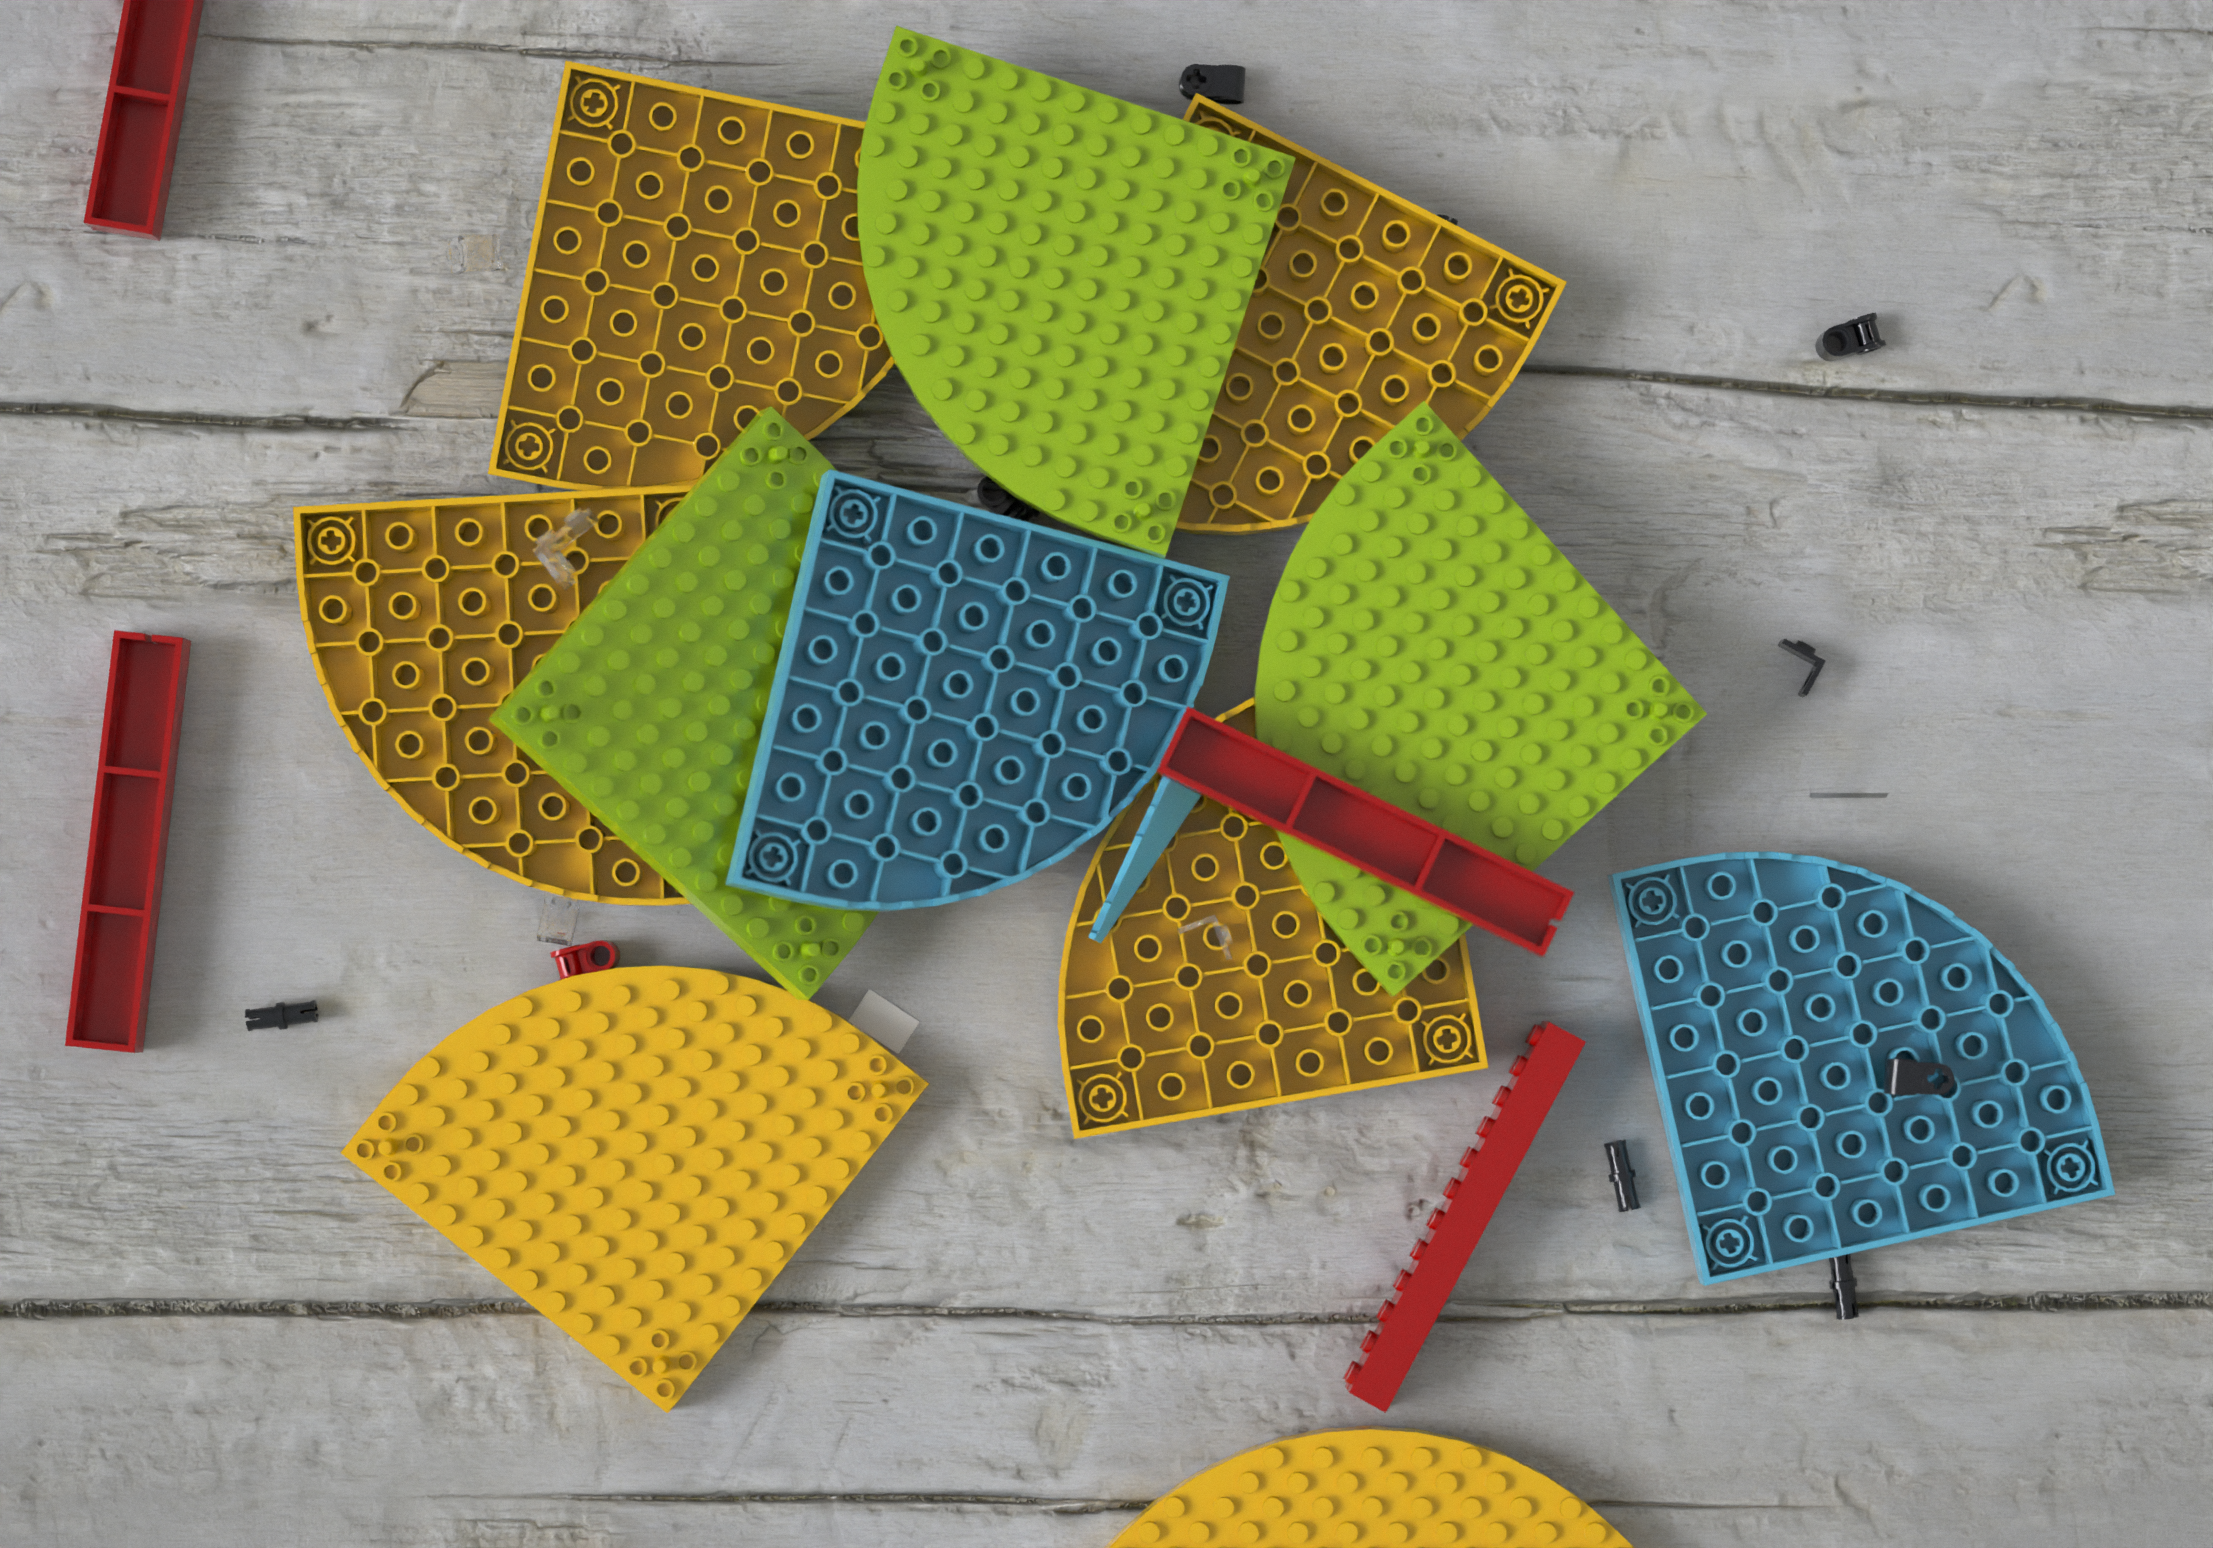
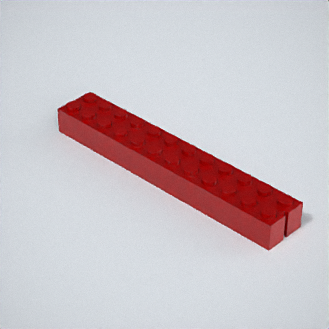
[83,0,204,241]
[65,630,191,1053]
[1156,706,1575,957]
[1343,1021,1586,1413]

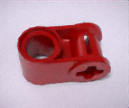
[550,940,620,981]

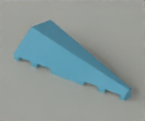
[1088,776,1201,943]

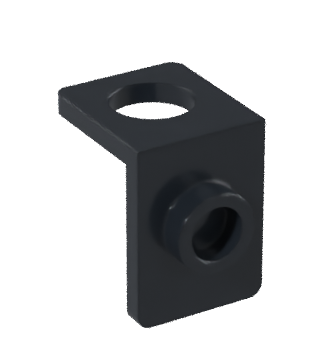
[1778,639,1826,698]

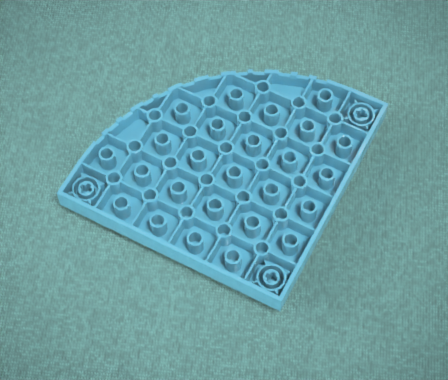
[726,469,1230,911]
[1607,852,2115,1286]

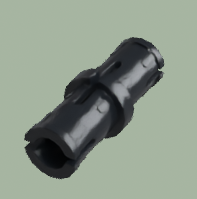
[245,1000,319,1031]
[1604,1139,1641,1212]
[1829,1254,1859,1320]

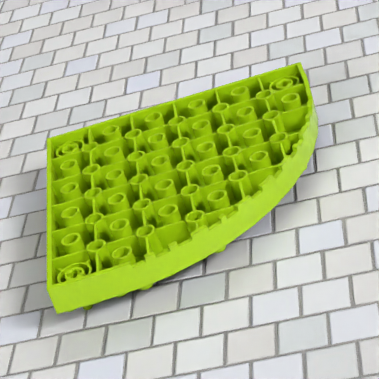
[857,26,1296,559]
[1254,401,1707,997]
[489,406,880,1000]

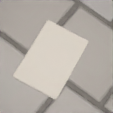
[849,989,919,1054]

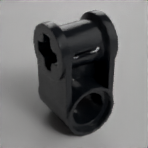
[1179,64,1246,105]
[1815,313,1886,362]
[977,476,1041,522]
[1884,1059,1954,1095]

